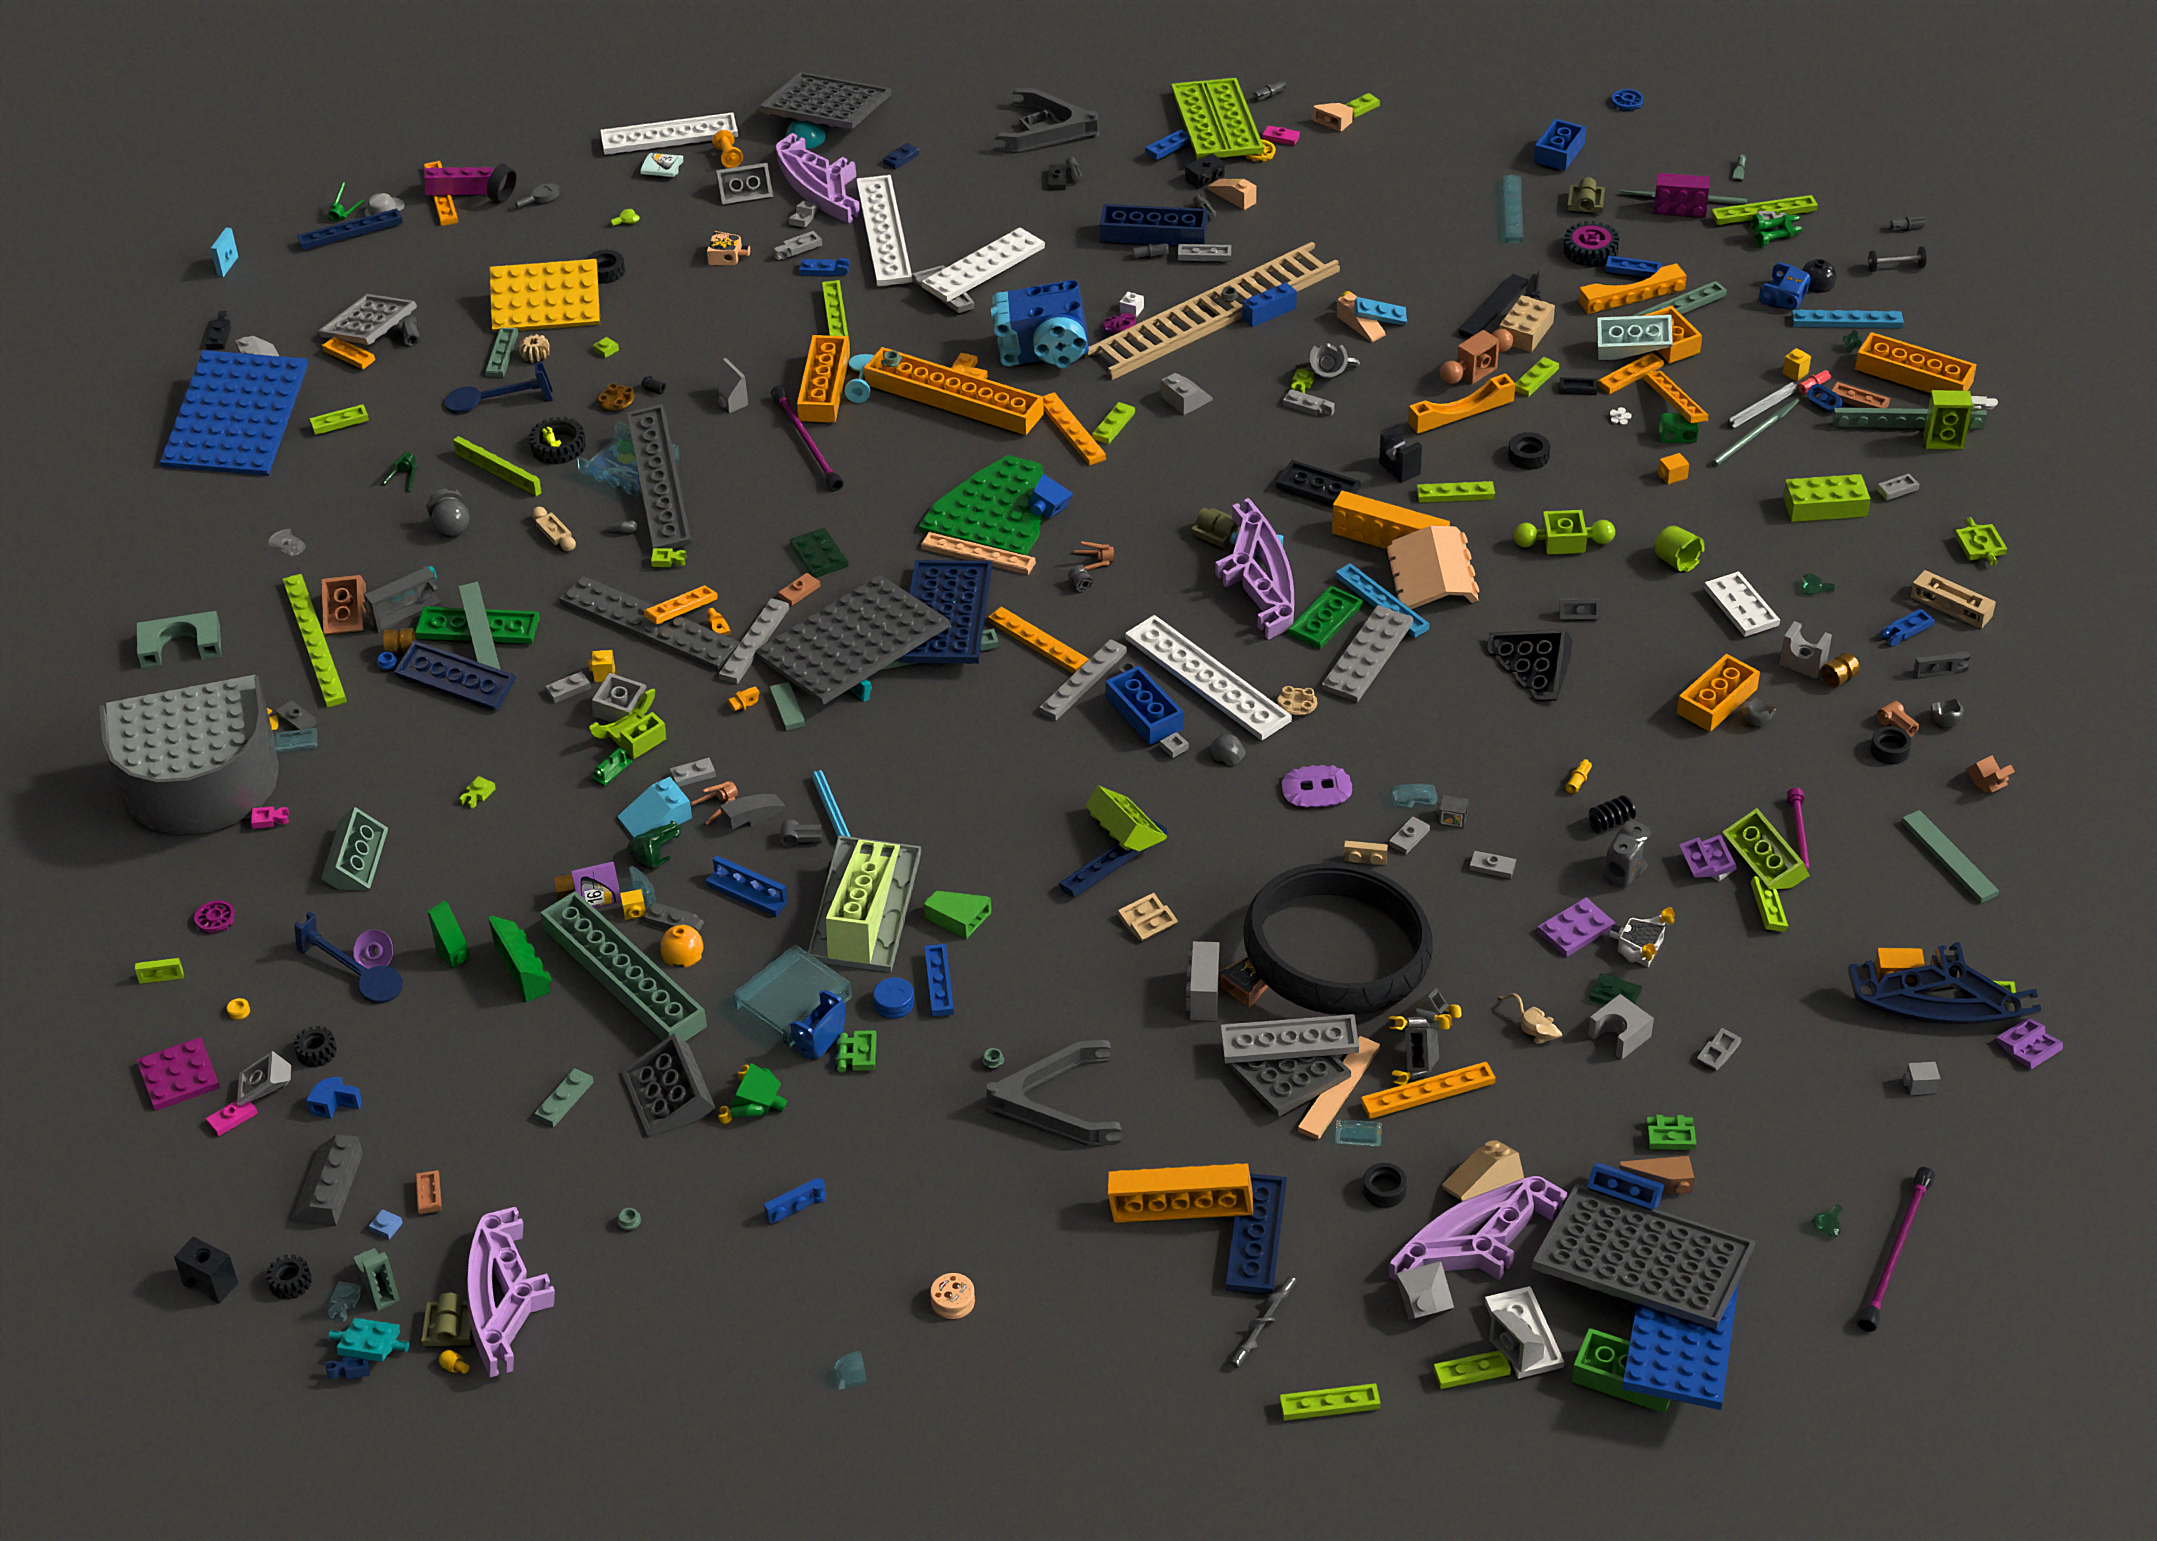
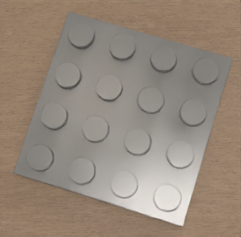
[318,294,417,345]

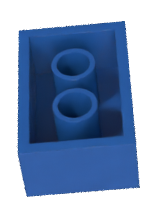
[1534,118,1587,171]

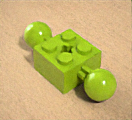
[1513,510,1615,554]

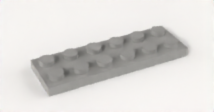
[1322,605,1413,702]
[1221,1014,1359,1063]

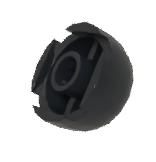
[1802,259,1836,293]

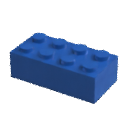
[1105,666,1184,745]

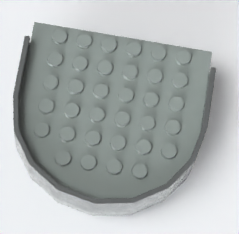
[99,675,279,835]

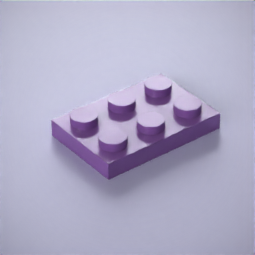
[1537,897,1616,957]

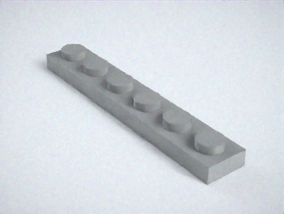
[719,598,789,684]
[1039,639,1127,721]

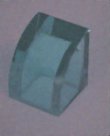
[834,1350,867,1390]

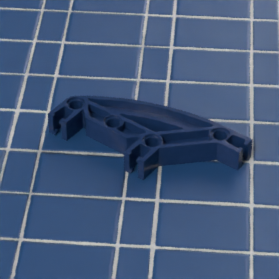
[1847,942,2042,1024]

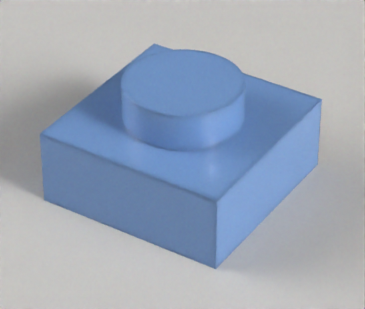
[369,1209,403,1239]

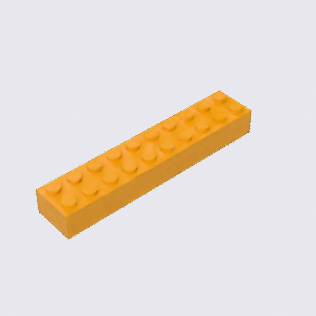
[864,347,1044,435]

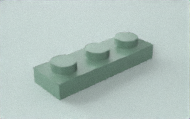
[534,1068,594,1128]

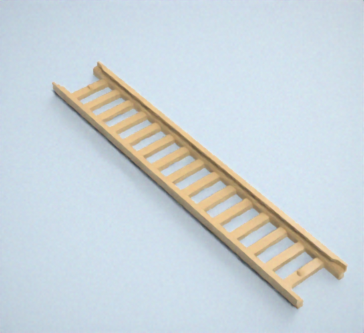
[1084,242,1340,380]

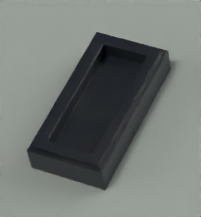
[1559,377,1597,395]

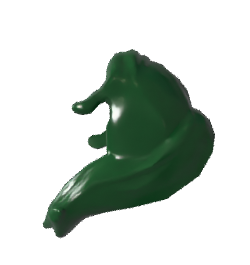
[627,820,682,868]

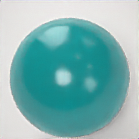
[786,120,826,149]

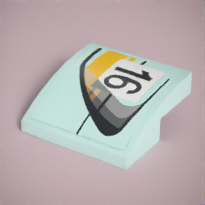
[641,153,683,177]

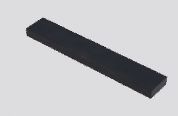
[1459,274,1528,338]

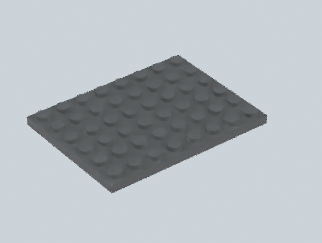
[755,575,951,705]
[1532,1184,1756,1329]

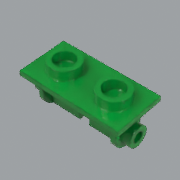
[590,747,632,786]

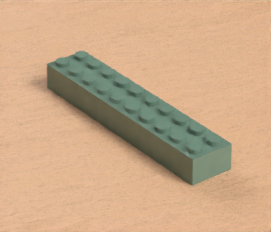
[540,891,707,1041]

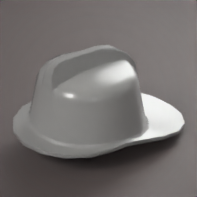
[365,193,405,216]

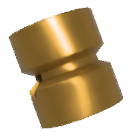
[383,628,415,655]
[1821,652,1860,688]

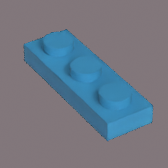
[1354,297,1407,326]

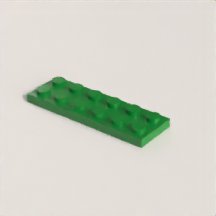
[415,606,540,644]

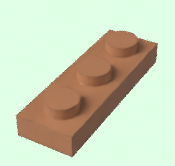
[1832,382,1890,408]

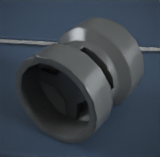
[1068,565,1094,592]

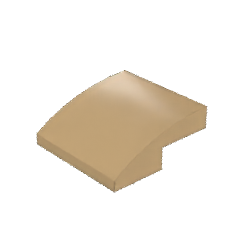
[1117,893,1178,941]

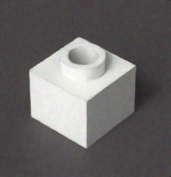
[1120,292,1144,318]

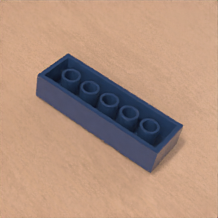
[1100,204,1208,246]

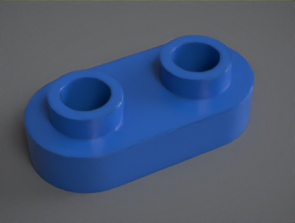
[1807,384,1842,412]

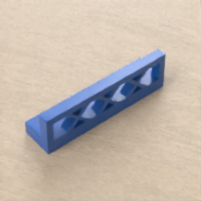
[706,855,788,917]

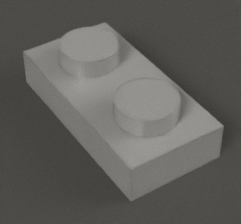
[545,671,591,703]
[670,758,716,787]

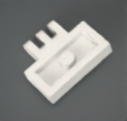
[1971,396,1998,410]

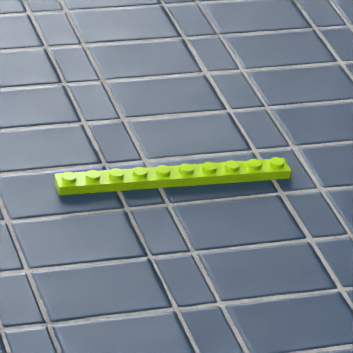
[283,574,347,708]

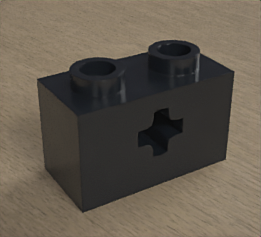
[1185,153,1225,189]

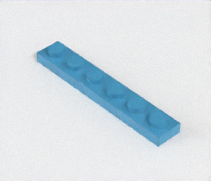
[1791,309,1904,328]
[1336,563,1430,638]

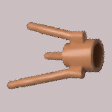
[1073,541,1114,570]
[690,781,738,825]

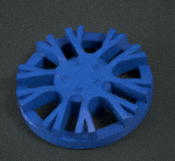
[1612,89,1644,111]

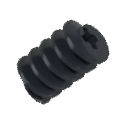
[1588,795,1636,834]

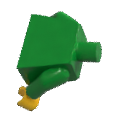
[718,1063,788,1124]

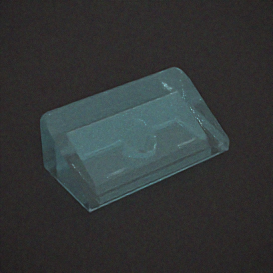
[1335,1120,1382,1146]

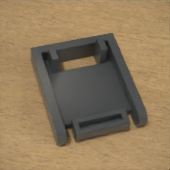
[1019,109,1062,131]

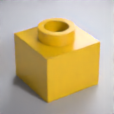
[620,889,646,920]

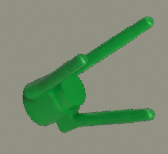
[328,182,364,221]

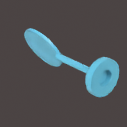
[844,354,875,403]

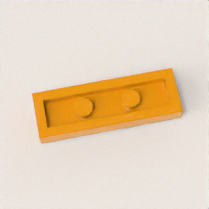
[322,337,375,369]

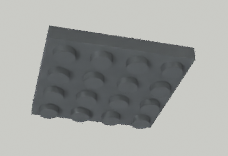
[1226,1055,1351,1117]

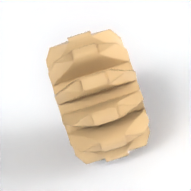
[519,334,550,363]

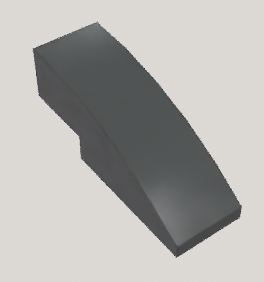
[720,794,787,829]

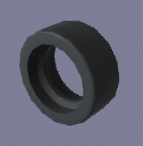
[1870,726,1912,764]
[1363,1162,1407,1208]

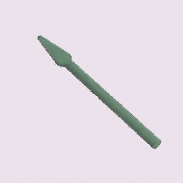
[1620,190,1747,205]
[1712,399,1799,466]

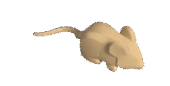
[1499,993,1562,1044]

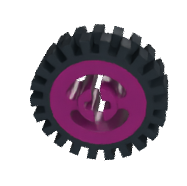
[1563,221,1619,267]

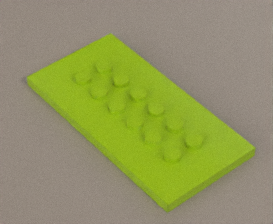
[1171,78,1264,160]

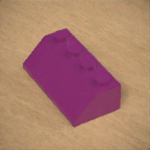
[423,167,494,195]

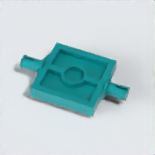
[328,1318,409,1362]

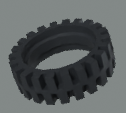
[529,417,586,464]

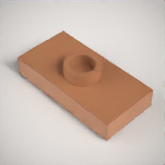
[778,573,821,606]
[415,1170,442,1214]

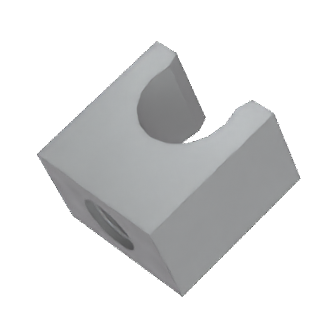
[1780,621,1832,679]
[1588,994,1654,1060]

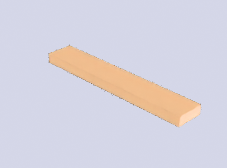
[921,532,1036,575]
[1298,1036,1380,1140]

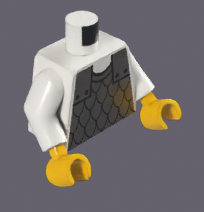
[1609,907,1676,967]

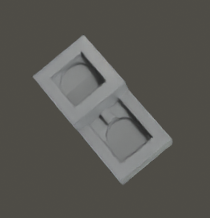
[789,201,819,228]
[1697,1028,1742,1070]

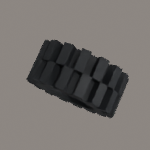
[294,1026,337,1068]
[266,1254,312,1300]

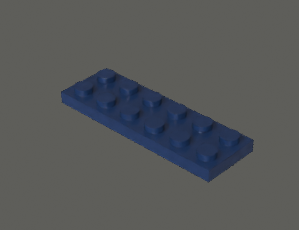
[395,640,516,711]
[1226,1173,1287,1294]

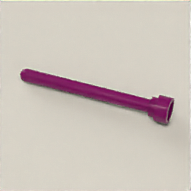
[1787,788,1810,870]

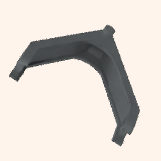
[994,88,1099,153]
[986,1040,1121,1146]

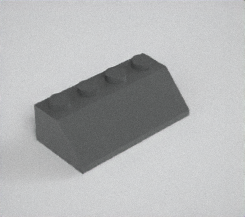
[291,1135,363,1226]

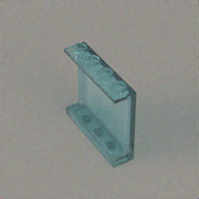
[733,944,852,1047]

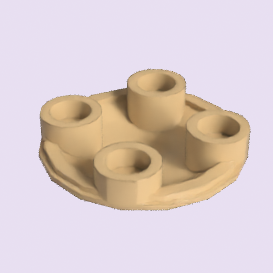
[1277,686,1317,715]

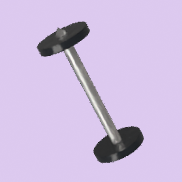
[1868,246,1927,272]

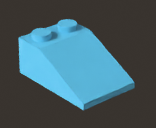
[617,777,692,838]

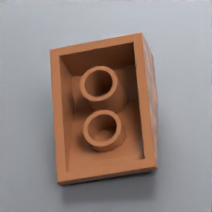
[321,575,366,635]

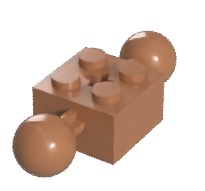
[1439,329,1513,384]

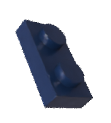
[883,143,919,170]

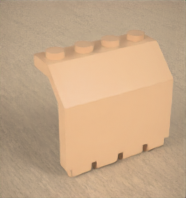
[1387,525,1479,609]

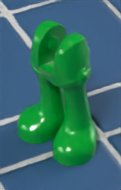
[1751,214,1803,247]

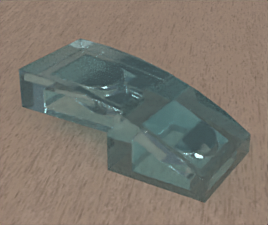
[1390,784,1438,808]
[629,866,657,909]

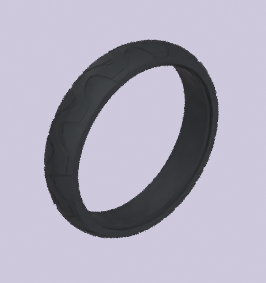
[1243,863,1433,1015]

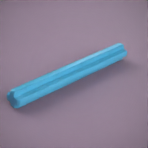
[812,770,851,837]

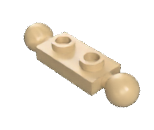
[532,507,576,552]

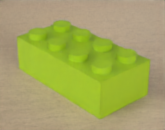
[1783,474,1870,522]

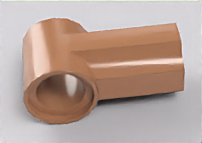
[1877,701,1919,737]

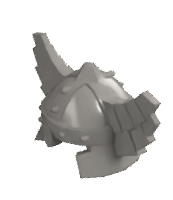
[1294,343,1360,378]

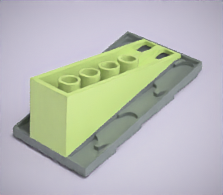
[807,835,921,973]

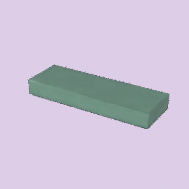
[770,682,806,731]

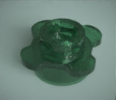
[1842,330,1862,352]

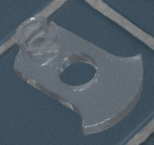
[268,529,306,557]

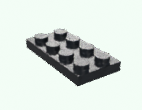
[1276,460,1361,505]

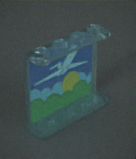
[577,422,680,498]

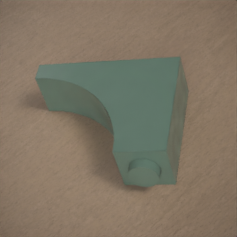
[353,1248,400,1311]

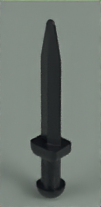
[1530,270,1541,301]

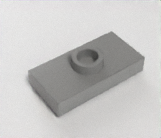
[1876,474,1920,500]
[1389,816,1430,855]
[1470,851,1516,879]

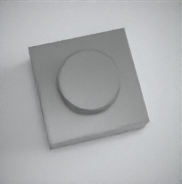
[1160,732,1189,758]

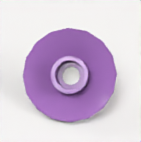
[354,929,393,969]

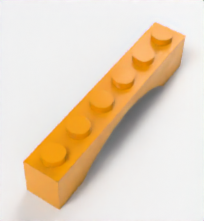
[1578,263,1687,314]
[1408,373,1515,434]

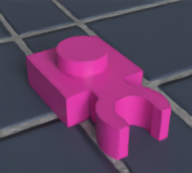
[251,806,289,829]

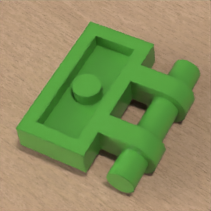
[835,1030,877,1072]
[1646,1114,1696,1150]

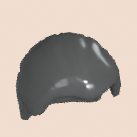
[1741,698,1776,727]
[1931,699,1964,728]
[1210,734,1246,766]

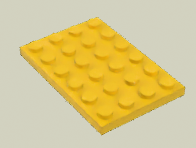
[490,259,600,333]

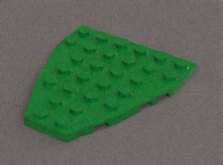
[919,455,1043,556]

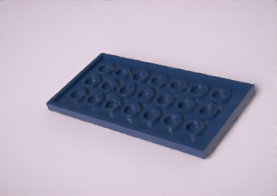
[899,560,993,664]

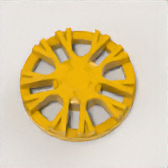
[1246,140,1275,162]

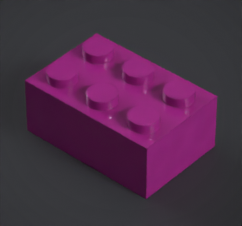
[1653,173,1710,218]

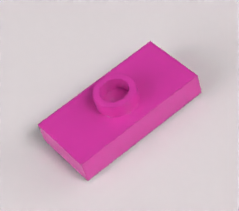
[1262,125,1300,146]
[206,1100,258,1136]

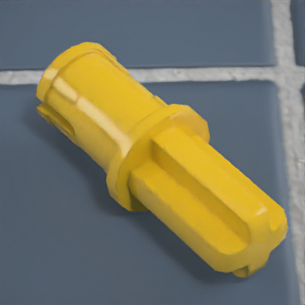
[1565,759,1592,794]

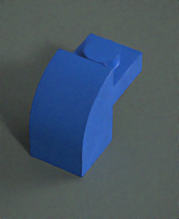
[306,1077,362,1119]

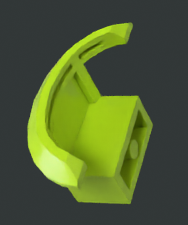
[589,689,666,759]

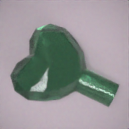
[1802,573,1835,595]
[1812,1204,1843,1237]

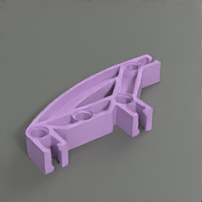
[776,133,860,224]
[1215,498,1294,640]
[1389,1176,1567,1281]
[467,1207,555,1377]

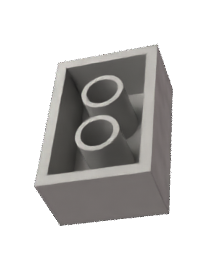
[1186,941,1219,1021]

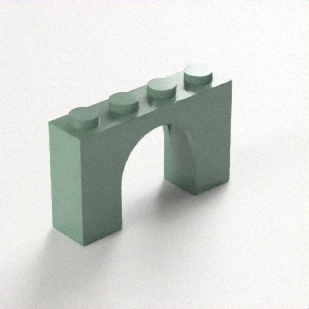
[137,611,221,668]

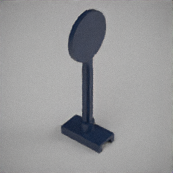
[445,361,553,413]
[294,911,403,1003]

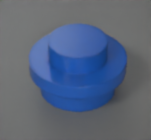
[377,652,397,670]

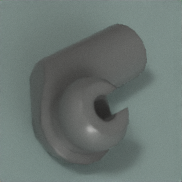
[607,520,637,534]

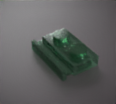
[1589,973,1642,1005]

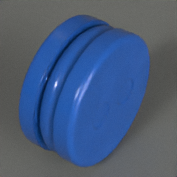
[873,977,914,1019]

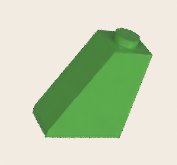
[923,891,992,939]

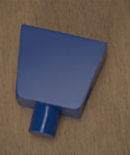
[1028,474,1073,518]

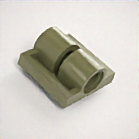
[1568,177,1605,213]
[1191,508,1240,548]
[422,1293,472,1346]

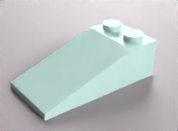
[1597,315,1673,360]

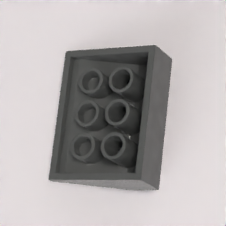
[621,1033,716,1137]

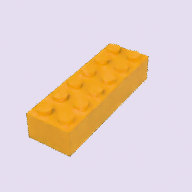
[1855,332,1977,393]
[797,335,850,423]
[1332,491,1450,549]
[1108,1163,1253,1223]

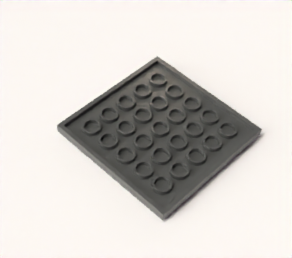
[760,72,891,130]

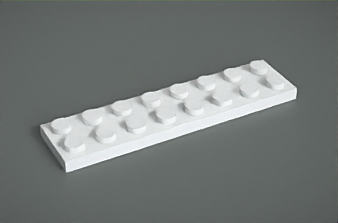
[601,113,738,154]
[922,228,1045,302]

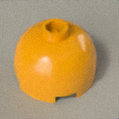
[660,925,704,967]

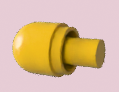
[439,1350,469,1374]

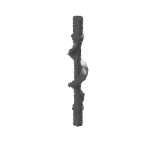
[1230,1276,1296,1368]

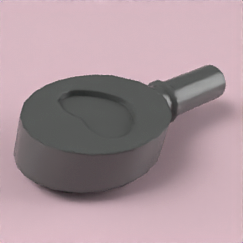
[515,183,560,208]

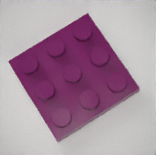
[136,1037,220,1111]

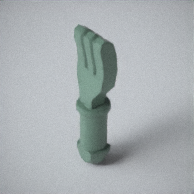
[1732,154,1747,181]

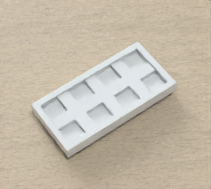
[1704,572,1780,637]

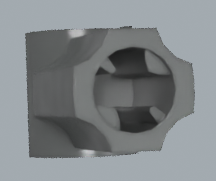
[398,315,420,347]
[780,820,822,848]

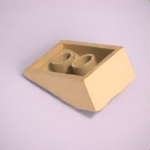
[1442,1140,1524,1201]

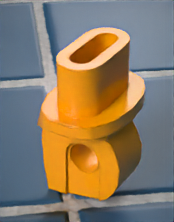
[707,608,730,636]
[727,686,759,711]

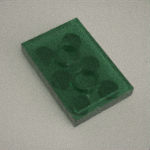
[790,527,849,578]

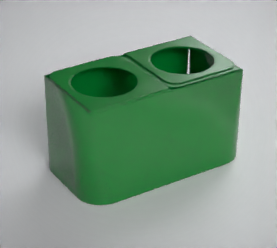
[1657,413,1699,443]

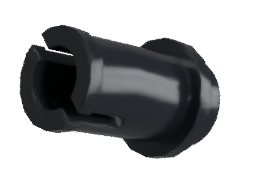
[641,376,666,394]

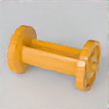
[712,130,743,168]

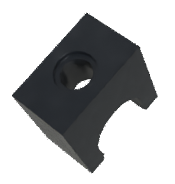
[1379,426,1422,483]
[174,1236,238,1304]

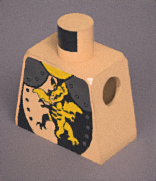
[707,231,750,265]

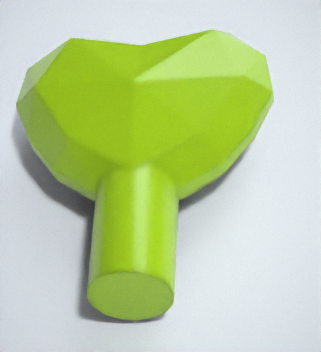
[610,209,640,227]

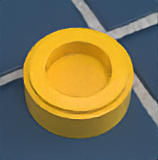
[227,998,250,1020]

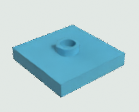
[211,228,238,277]

